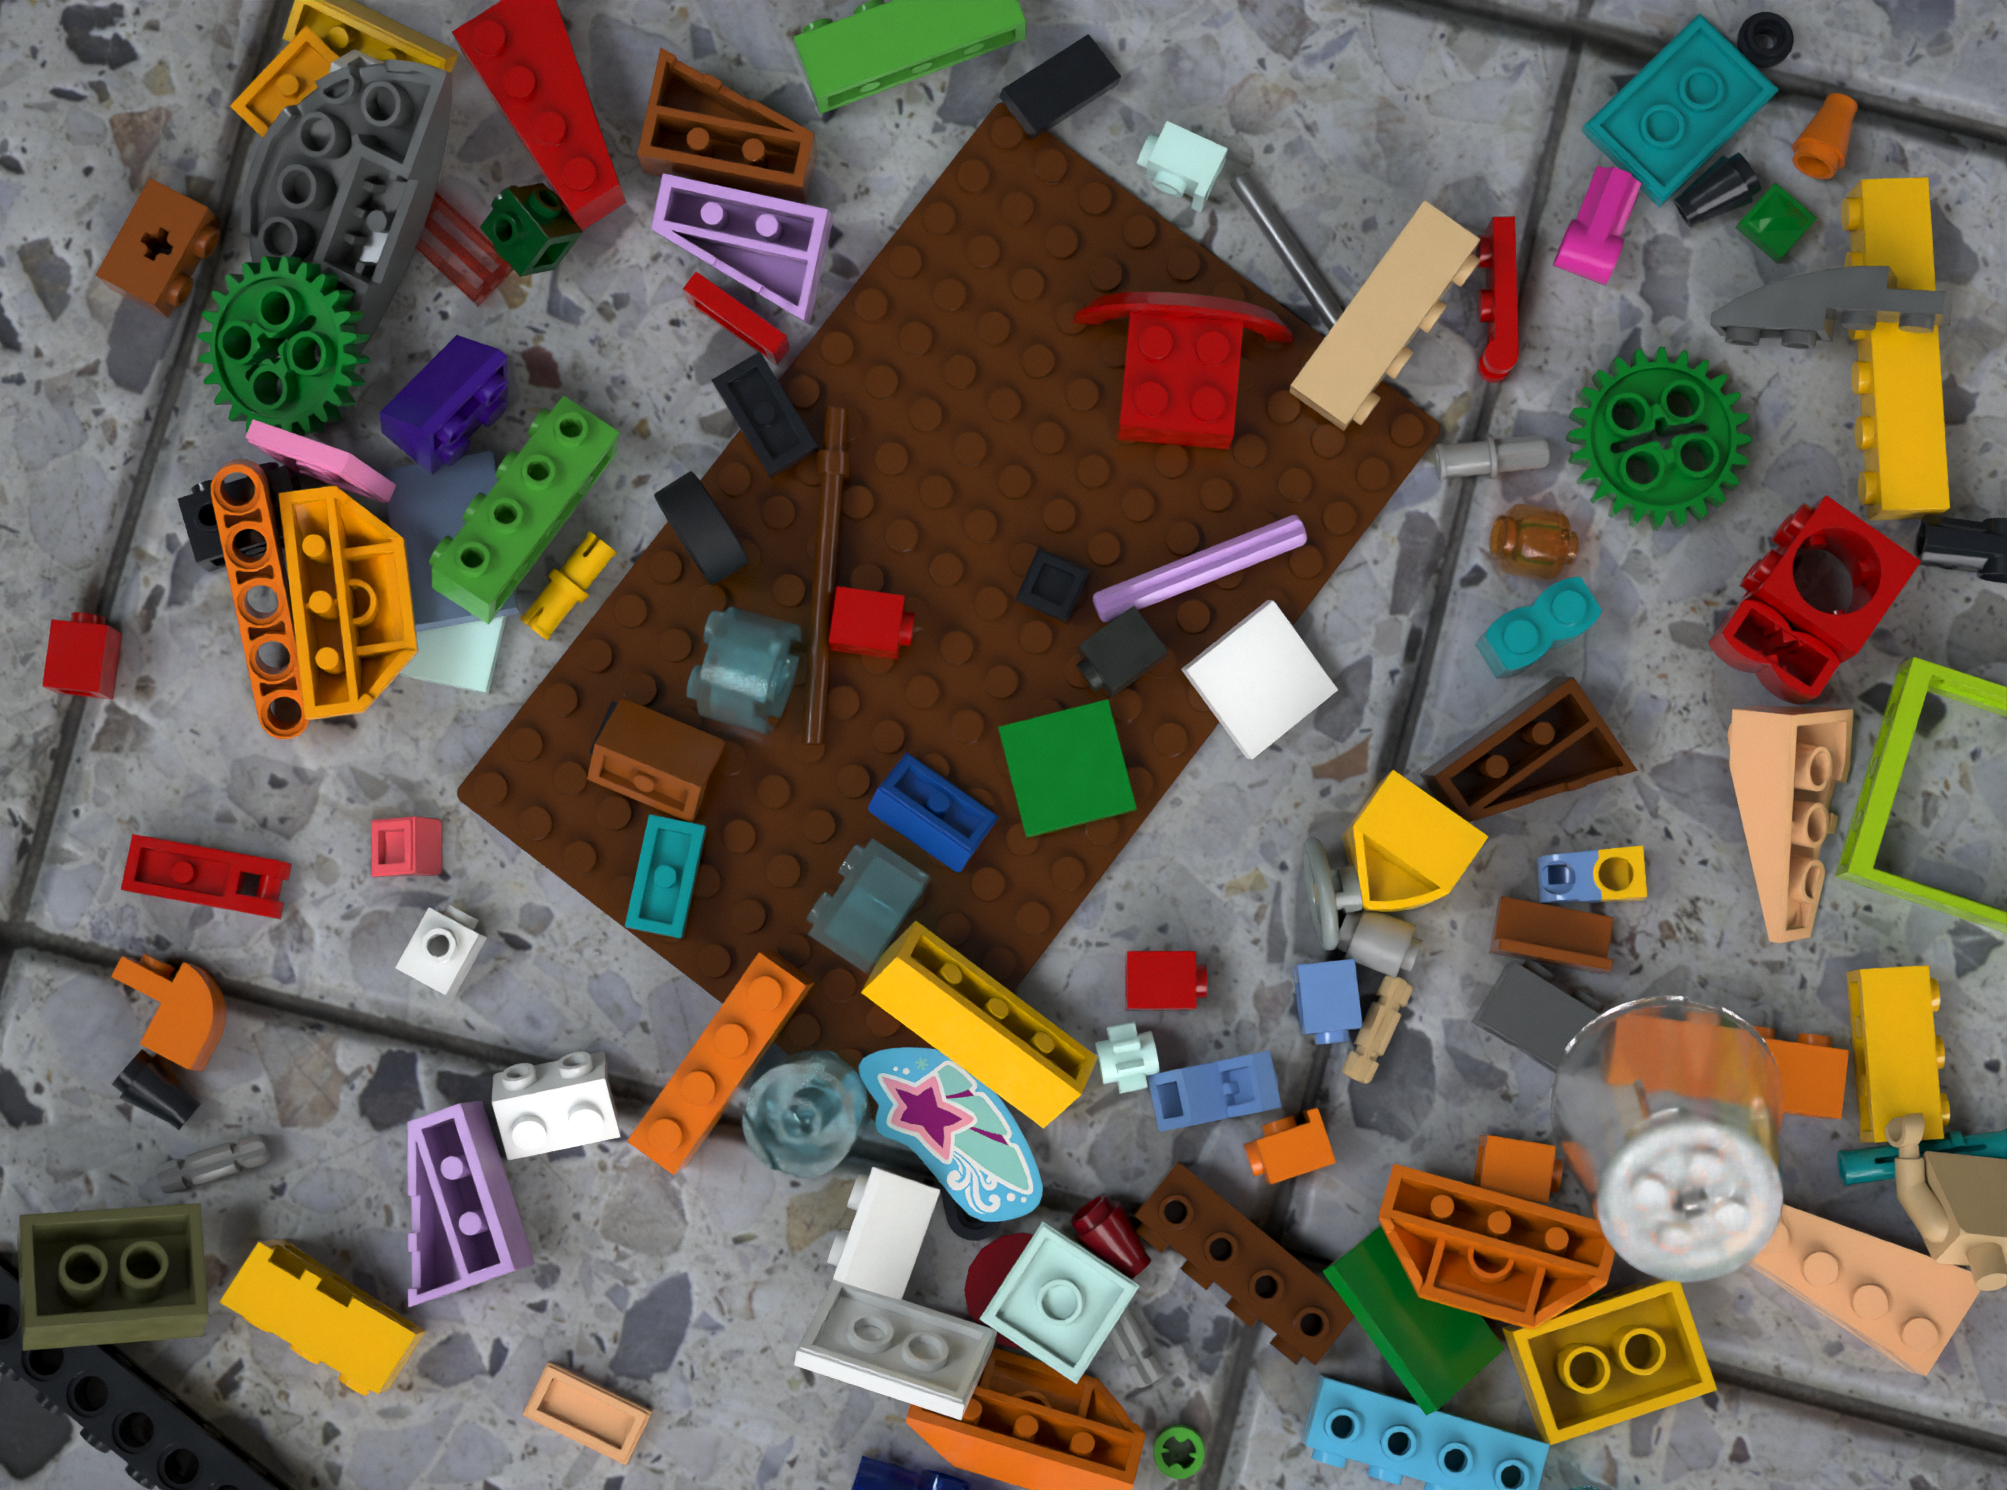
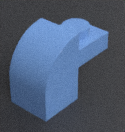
[1148,1050,1282,1132]

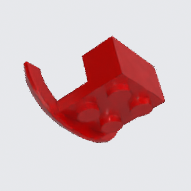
[1073,292,1294,450]

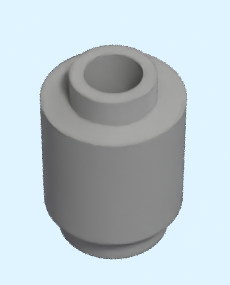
[1336,909,1423,978]

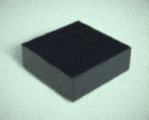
[1015,548,1090,624]

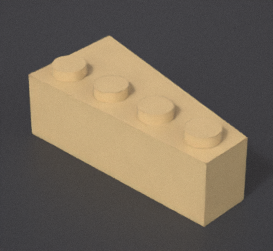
[1289,200,1481,431]

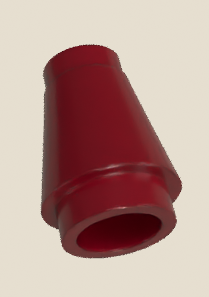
[1070,1193,1151,1279]

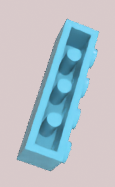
[1301,1374,1550,1490]

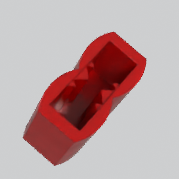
[1708,599,1840,705]

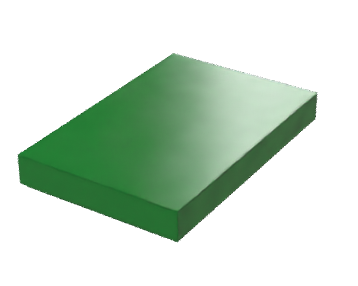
[1322,1224,1505,1415]

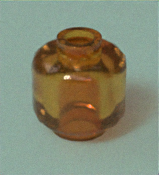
[1489,504,1578,581]

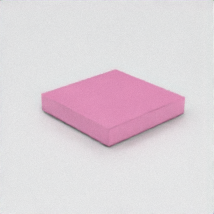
[245,419,396,504]

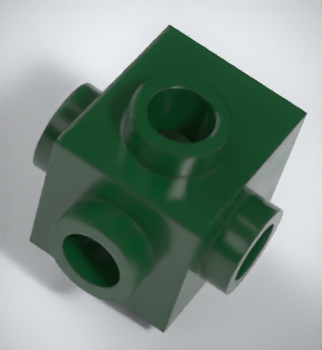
[480,183,583,277]

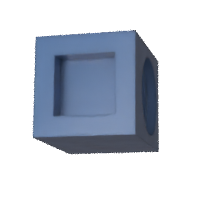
[1293,959,1363,1045]

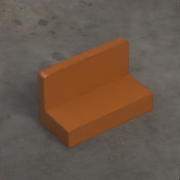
[587,699,725,823]
[1489,896,1614,974]

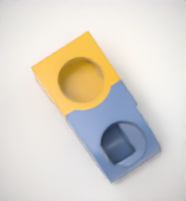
[1536,845,1647,904]

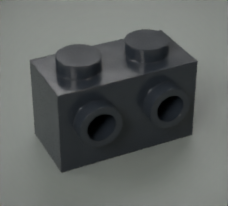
[177,462,302,572]

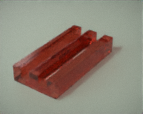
[415,191,514,307]

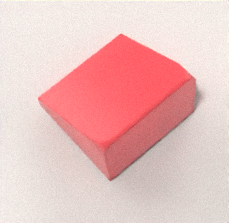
[371,816,442,877]

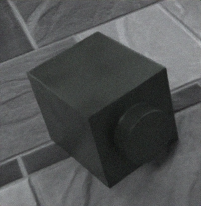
[1076,605,1168,699]

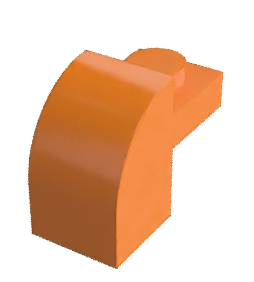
[111,953,226,1072]

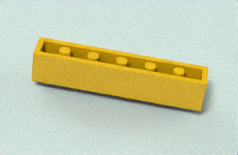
[1841,177,1950,521]

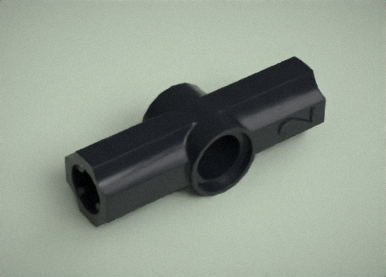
[1914,515,2007,584]

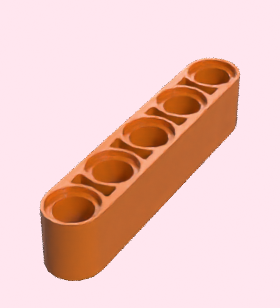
[211,459,309,739]

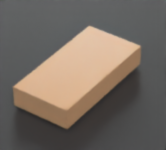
[522,1361,653,1465]

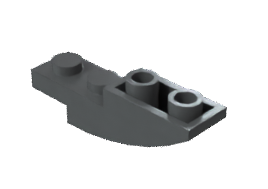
[1710,266,1953,349]

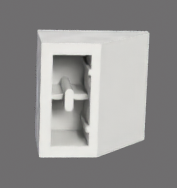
[827,1166,941,1300]

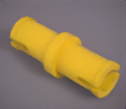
[519,531,618,641]

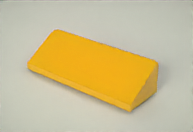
[282,0,459,73]

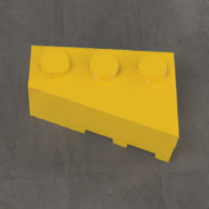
[219,1238,426,1396]

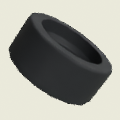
[654,471,749,585]

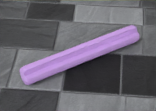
[1093,515,1307,622]

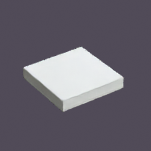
[1181,600,1338,759]

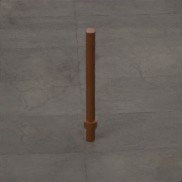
[801,407,851,745]

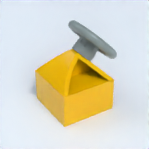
[1303,770,1489,951]

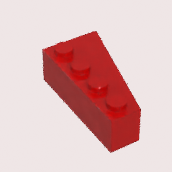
[452,0,627,230]

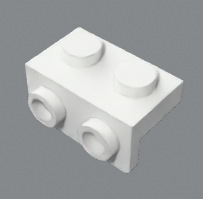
[492,1051,620,1160]

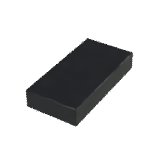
[999,34,1122,140]

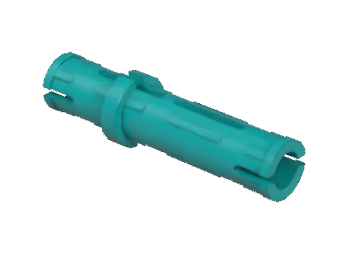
[1837,1128,2007,1187]

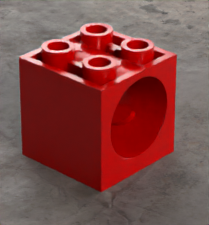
[1739,495,1921,664]

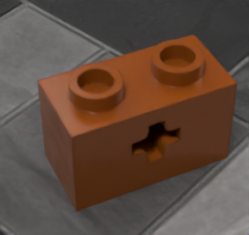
[96,178,221,318]

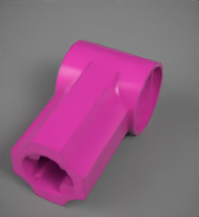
[1553,166,1641,286]

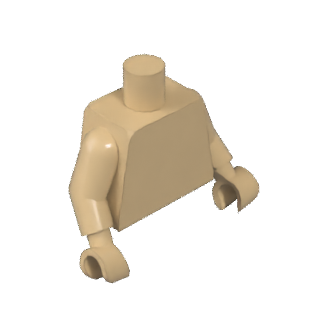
[1885,1113,2007,1291]

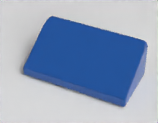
[868,752,999,873]

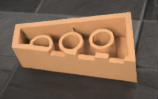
[1714,1195,1981,1376]

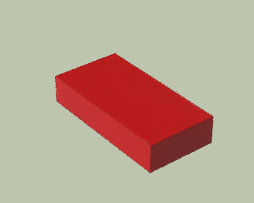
[683,271,790,366]

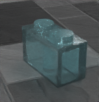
[806,838,931,975]

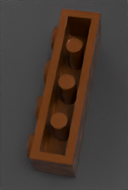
[1132,1161,1355,1365]

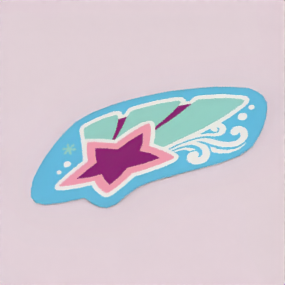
[859,1047,1043,1222]

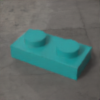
[625,814,707,939]

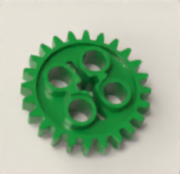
[197,256,370,437]
[1566,347,1752,531]

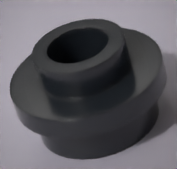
[1737,12,1794,68]

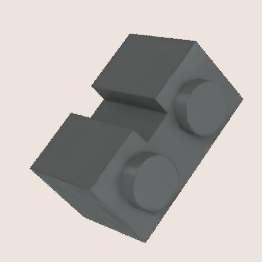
[1472,959,1614,1082]

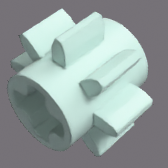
[1095,1021,1160,1094]

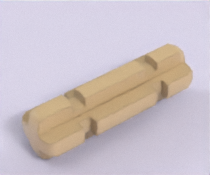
[1342,975,1413,1084]

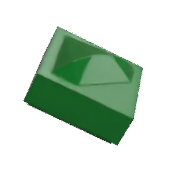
[1735,182,1817,263]

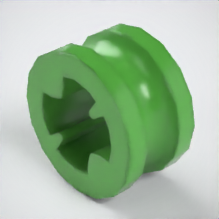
[1153,1424,1205,1479]

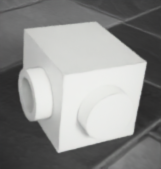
[395,905,487,998]

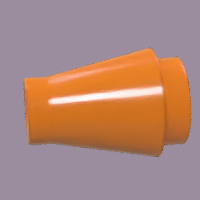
[1792,93,1858,180]

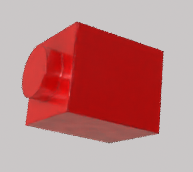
[829,586,915,660]
[42,612,122,700]
[1125,951,1207,1011]

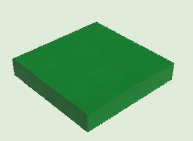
[998,699,1137,838]

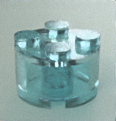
[687,606,801,735]
[742,1051,870,1178]

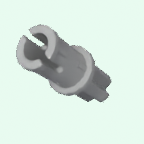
[1435,434,1549,481]

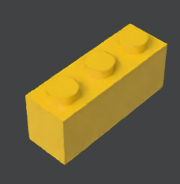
[1846,965,1950,1143]

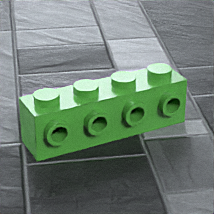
[793,0,1026,114]
[429,395,620,625]

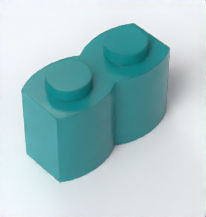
[1475,577,1602,679]

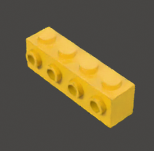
[861,921,1098,1129]

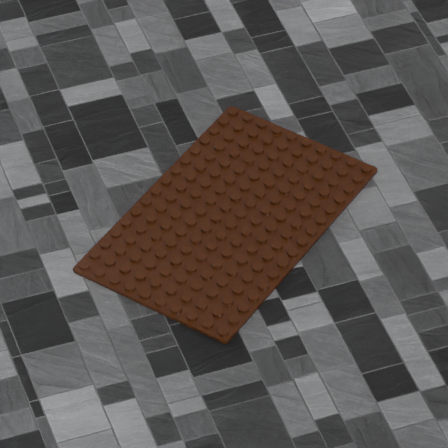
[457,102,1440,1122]

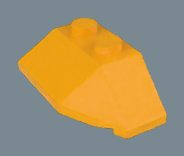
[278,485,419,720]

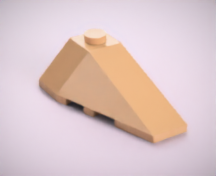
[1728,706,1854,943]

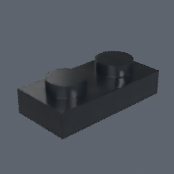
[712,351,819,479]

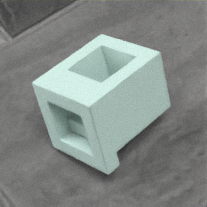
[1137,121,1228,213]

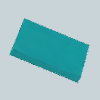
[1581,14,1779,208]

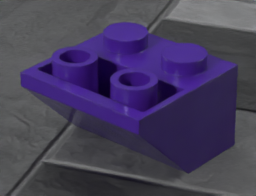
[379,335,508,475]

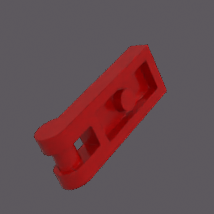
[1476,216,1519,383]
[121,834,292,920]

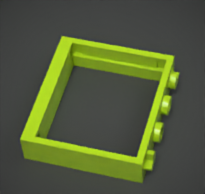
[1834,657,2007,934]

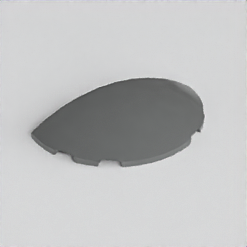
[240,59,452,364]

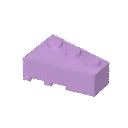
[651,173,834,325]
[407,1100,535,1307]

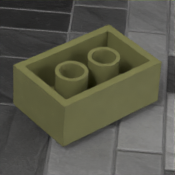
[17,1203,209,1351]

